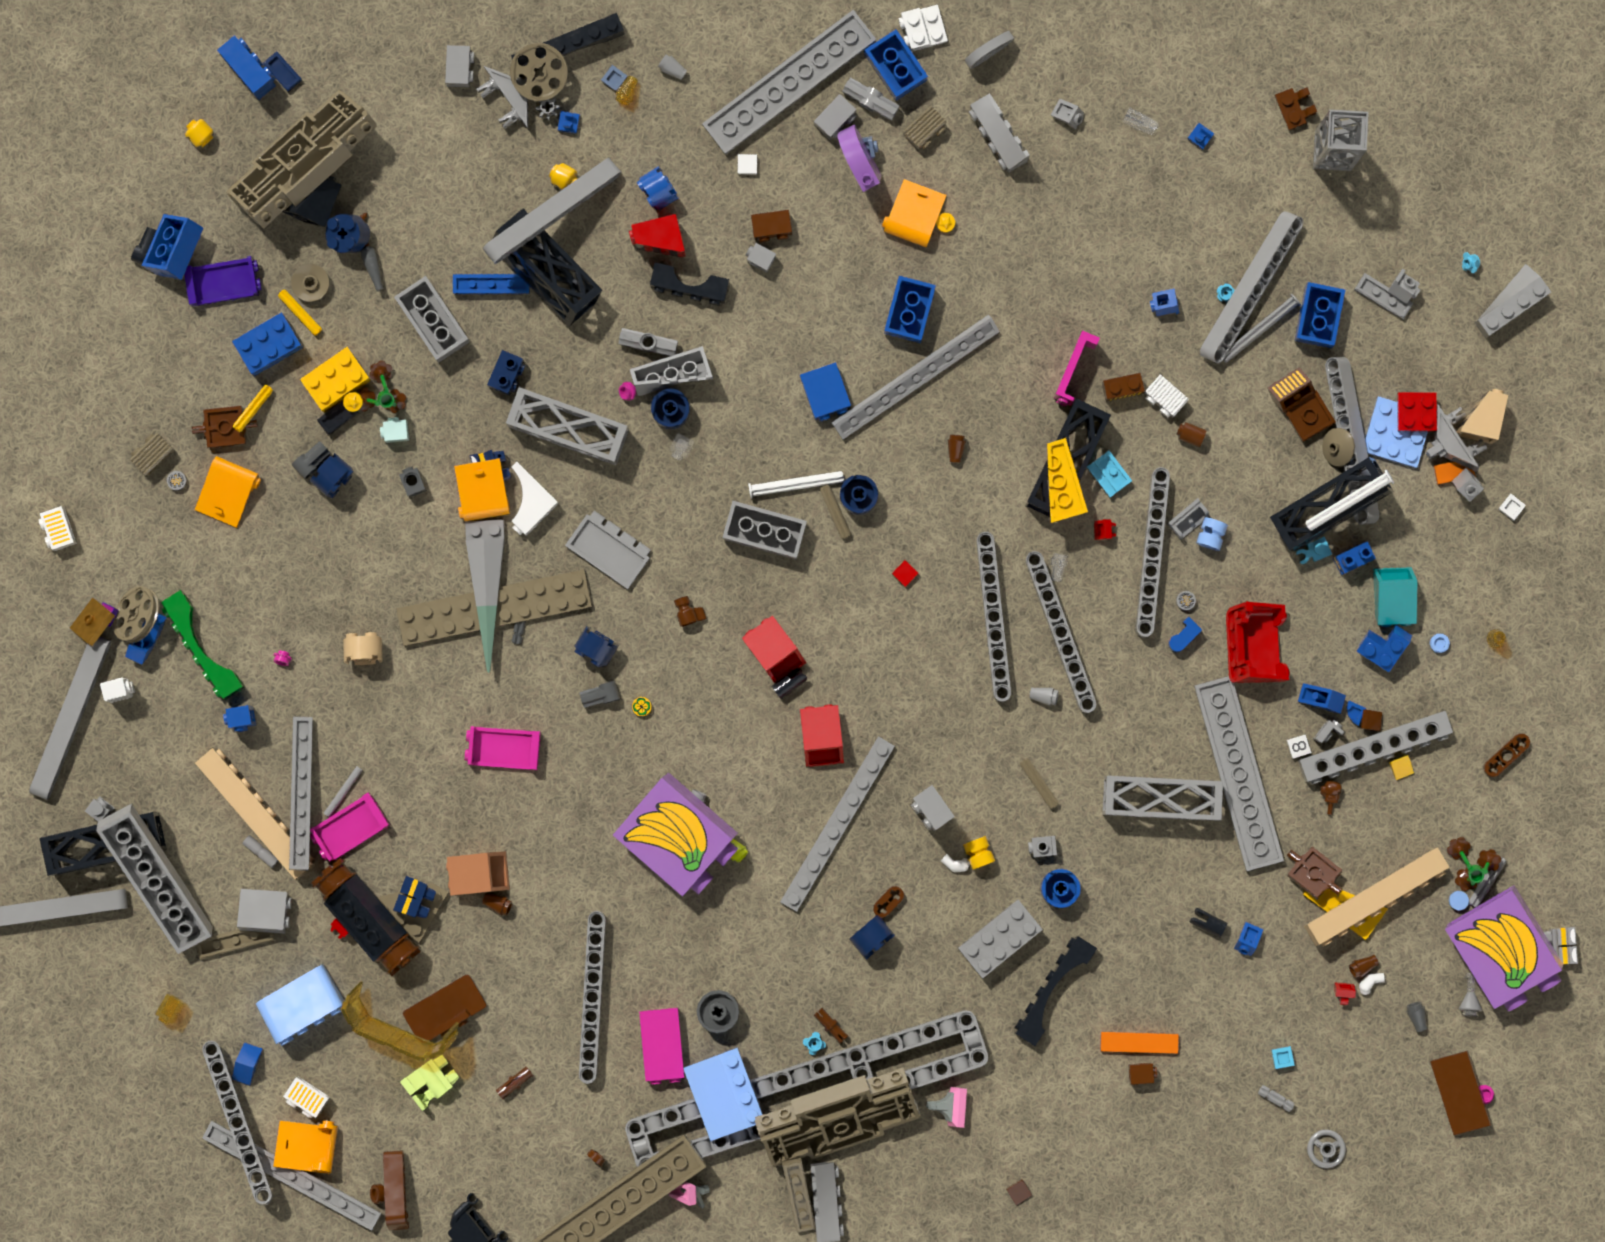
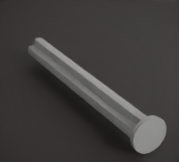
[1223,294,1301,363]

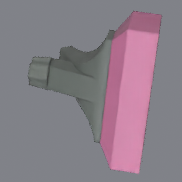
[926,1087,967,1128]
[669,1181,709,1209]

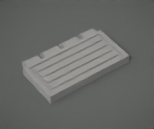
[565,510,651,589]

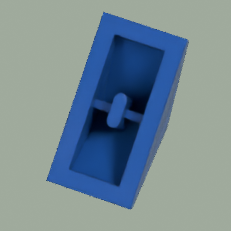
[232,1042,263,1085]

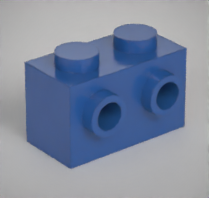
[223,705,256,732]

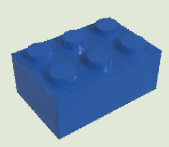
[864,29,928,101]
[217,35,276,100]
[142,214,204,280]
[884,276,936,343]
[1294,282,1345,349]
[232,312,303,377]

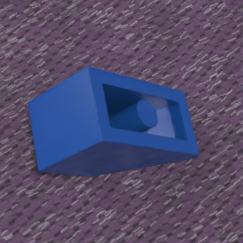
[1298,683,1346,714]

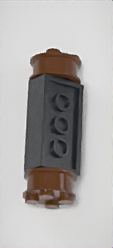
[311,858,421,977]

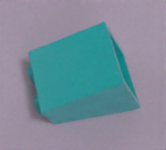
[1373,567,1417,627]

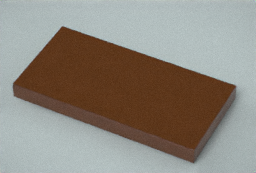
[1430,1050,1492,1135]

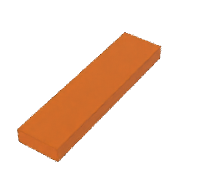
[1100,1032,1179,1054]

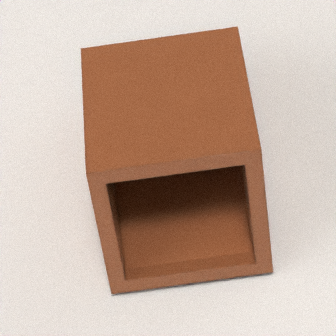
[446,851,510,895]

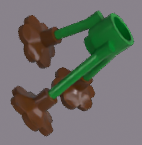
[356,360,406,413]
[1447,837,1501,891]

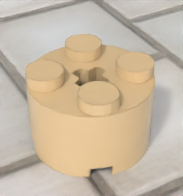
[343,632,383,665]

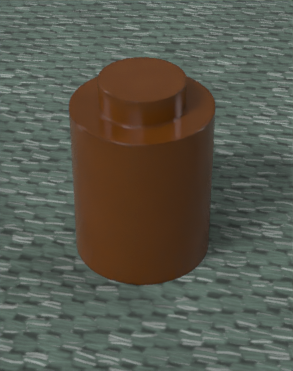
[1176,422,1207,448]

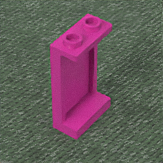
[1054,330,1100,407]
[464,726,541,770]
[310,792,390,862]
[639,1008,685,1085]

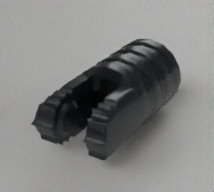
[771,668,807,700]
[1189,908,1228,938]

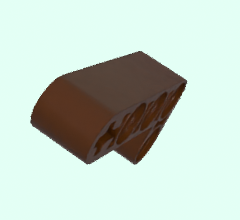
[383,1150,409,1231]

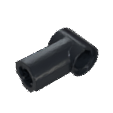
[131,227,157,265]

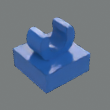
[558,111,580,134]
[1187,123,1214,150]

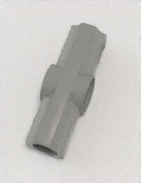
[842,77,900,121]
[618,328,678,356]

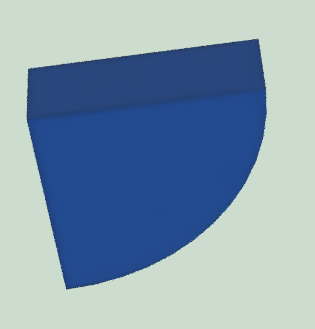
[1347,700,1366,726]

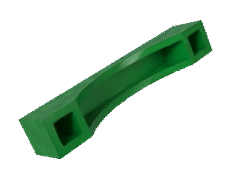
[161,590,245,700]

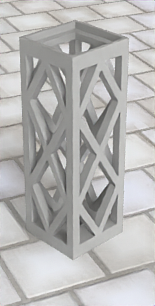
[1313,110,1369,171]
[506,387,629,465]
[1102,776,1223,821]

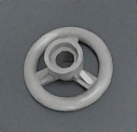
[1307,1130,1346,1168]

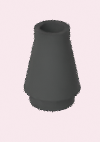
[1406,1002,1427,1032]

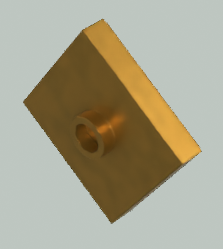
[70,597,115,646]

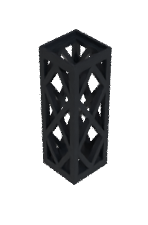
[493,208,603,327]
[1025,398,1111,522]
[1270,457,1394,551]
[39,812,167,876]

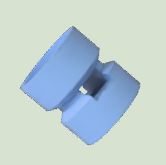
[1196,517,1228,551]

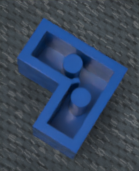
[1356,625,1412,672]

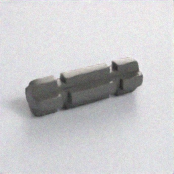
[512,621,526,644]

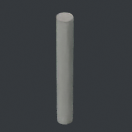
[324,766,363,817]

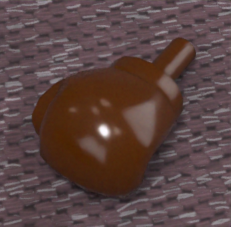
[1320,781,1342,815]

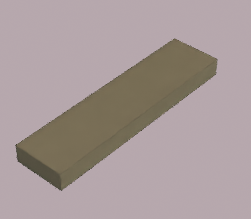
[196,929,275,959]
[782,1158,816,1233]

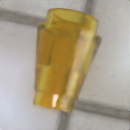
[615,76,638,106]
[1487,629,1506,648]

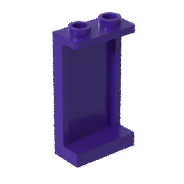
[184,256,262,307]

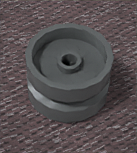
[696,990,739,1033]

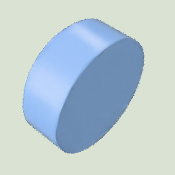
[1430,634,1450,653]
[1448,891,1469,910]

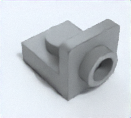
[1051,99,1084,129]
[1313,720,1344,743]

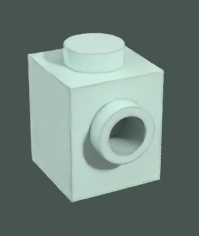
[380,417,409,443]

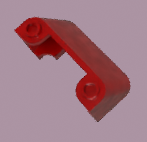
[1226,601,1290,683]

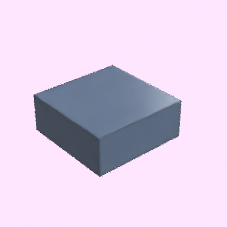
[601,65,628,92]

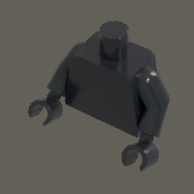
[448,1193,508,1242]

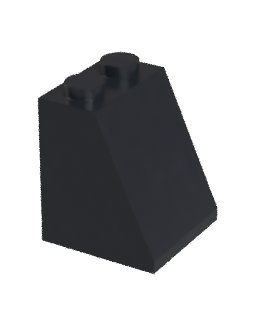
[282,176,341,227]

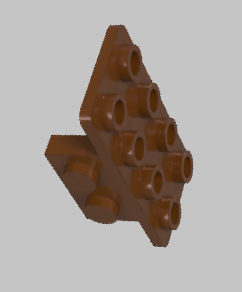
[403,974,486,1044]

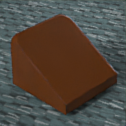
[1006,1179,1032,1205]

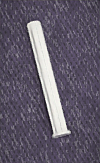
[1305,470,1394,530]
[748,471,844,499]

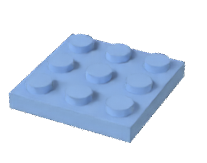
[1365,396,1428,468]

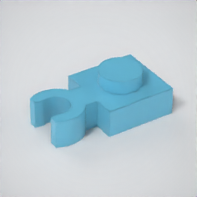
[1296,537,1332,564]

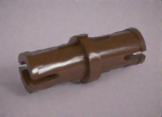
[813,1007,848,1044]
[496,1066,534,1100]

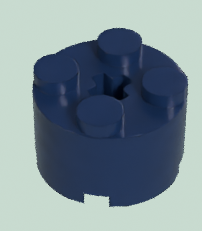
[325,214,370,253]
[651,389,690,429]
[310,453,354,499]
[840,475,878,515]
[574,626,619,667]
[849,915,895,960]

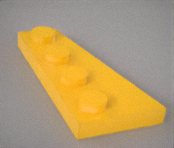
[1047,438,1088,523]
[1302,889,1388,940]

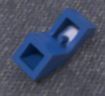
[125,613,167,665]

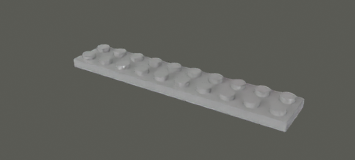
[702,10,876,155]
[1194,676,1284,871]

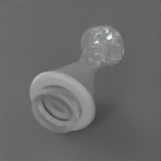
[1459,973,1482,1017]

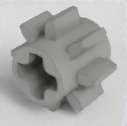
[536,98,560,121]

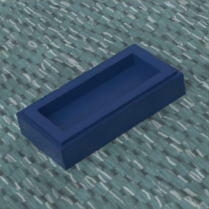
[263,51,302,92]

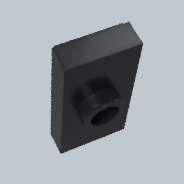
[317,401,359,436]

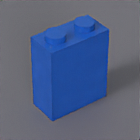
[800,362,851,421]

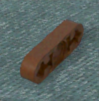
[1483,734,1530,777]

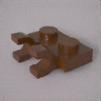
[1274,87,1317,131]

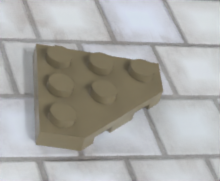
[378,883,449,943]

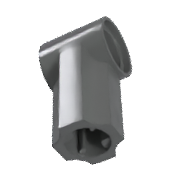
[292,441,331,479]
[579,681,620,708]

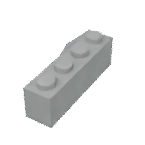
[969,94,1030,173]
[1475,264,1551,339]
[630,346,713,396]
[811,1162,844,1242]

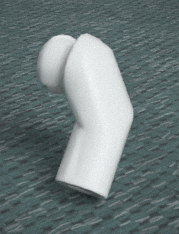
[941,854,970,872]
[1359,973,1385,995]

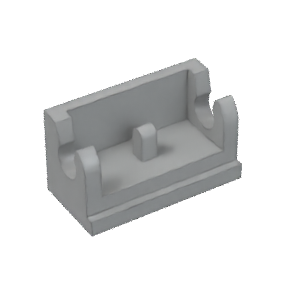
[1167,498,1210,540]

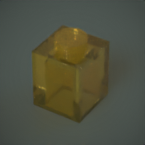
[155,993,186,1025]

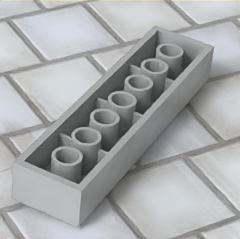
[96,804,213,954]

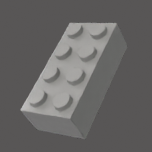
[394,276,470,363]
[722,501,807,560]
[910,785,955,831]
[958,900,1043,978]

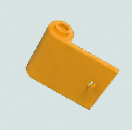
[881,179,946,248]
[195,456,261,528]
[454,458,510,522]
[273,1121,338,1174]

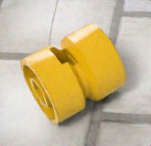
[963,836,995,870]

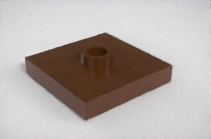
[1284,390,1336,442]

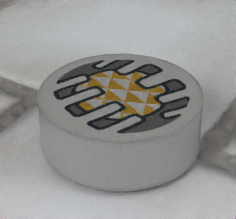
[167,471,187,491]
[1176,591,1196,611]

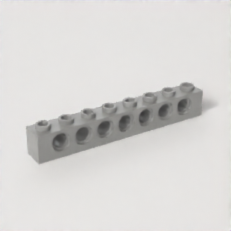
[1298,711,1453,784]

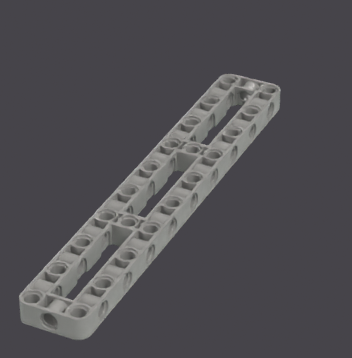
[625,1010,988,1167]

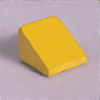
[1389,755,1414,780]

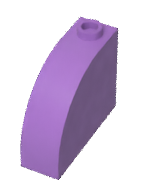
[837,124,881,192]

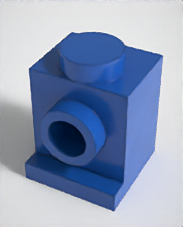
[1150,289,1180,316]

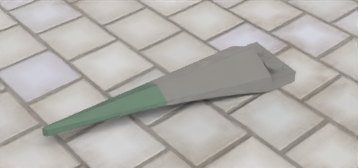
[465,520,505,673]

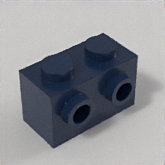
[487,350,526,396]

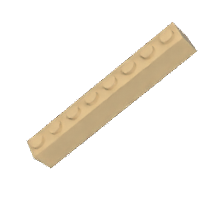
[195,748,315,880]
[1304,847,1449,947]

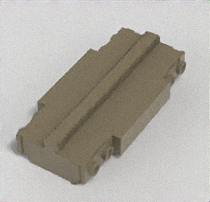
[226,90,377,229]
[755,1067,921,1168]

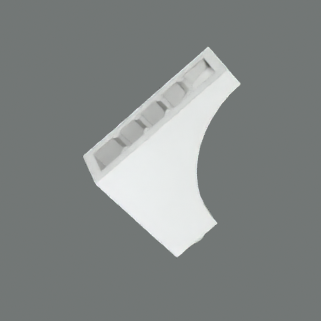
[512,462,559,536]

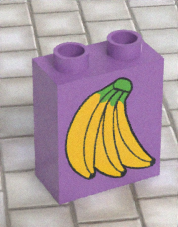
[613,772,738,896]
[1445,885,1563,1012]

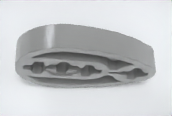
[964,31,1015,69]

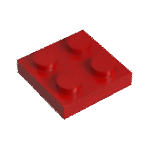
[1397,392,1437,431]

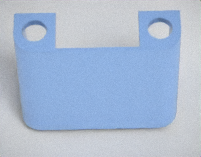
[255,964,346,1046]

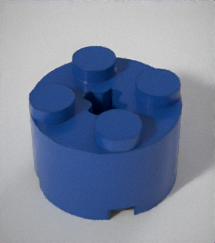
[637,166,679,211]
[1040,869,1080,908]

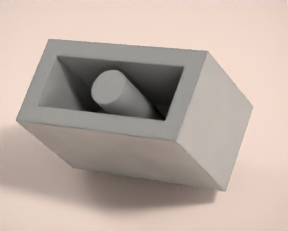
[445,45,474,87]
[814,94,857,140]

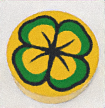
[632,697,652,716]

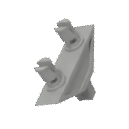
[476,66,534,131]
[1426,404,1487,472]

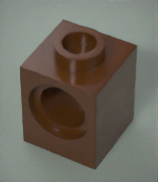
[1128,1063,1157,1085]

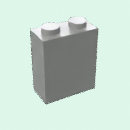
[237,889,292,933]

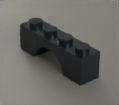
[650,263,730,306]

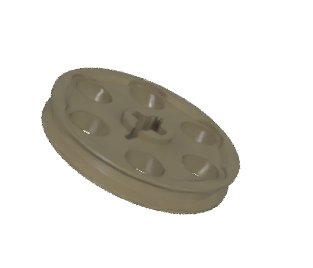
[510,43,568,101]
[113,586,159,643]

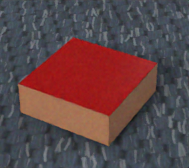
[892,560,919,587]

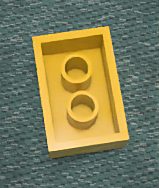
[300,347,371,413]

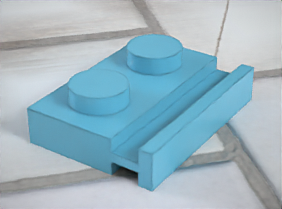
[1087,451,1132,498]

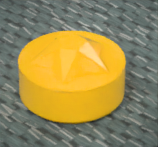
[936,213,955,233]
[343,392,363,412]

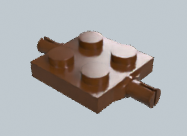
[192,406,258,448]
[1287,846,1343,900]

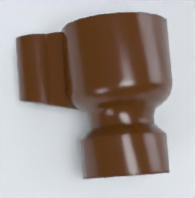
[674,596,707,627]

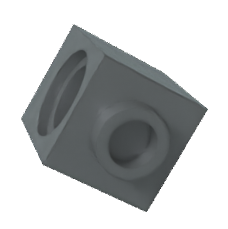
[399,466,427,498]

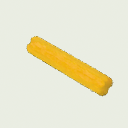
[278,289,322,336]
[233,385,273,432]

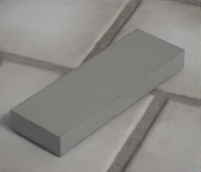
[1354,273,1413,320]

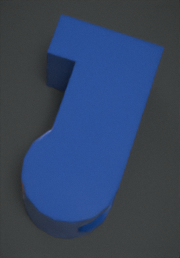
[1168,616,1202,652]

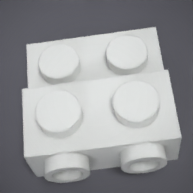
[898,5,948,52]

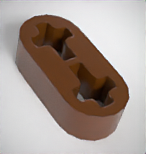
[873,886,904,917]

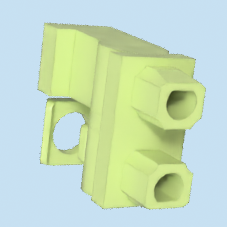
[400,1055,459,1111]

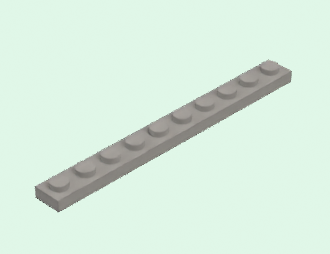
[832,315,1000,439]
[780,736,895,912]
[202,1121,382,1231]

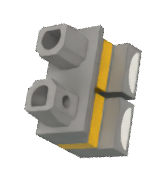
[1544,927,1578,964]

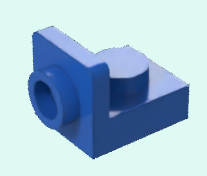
[1234,922,1263,956]

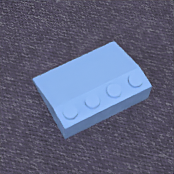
[683,1047,763,1141]

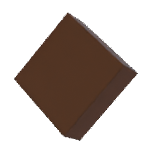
[1361,710,1382,731]

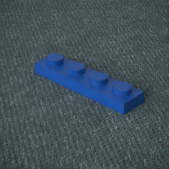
[453,274,530,294]

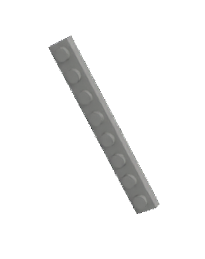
[289,717,313,871]

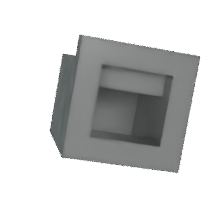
[1388,269,1421,304]
[85,796,115,821]
[1028,836,1057,857]

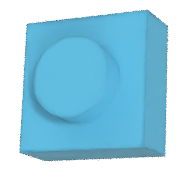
[1271,1046,1295,1069]

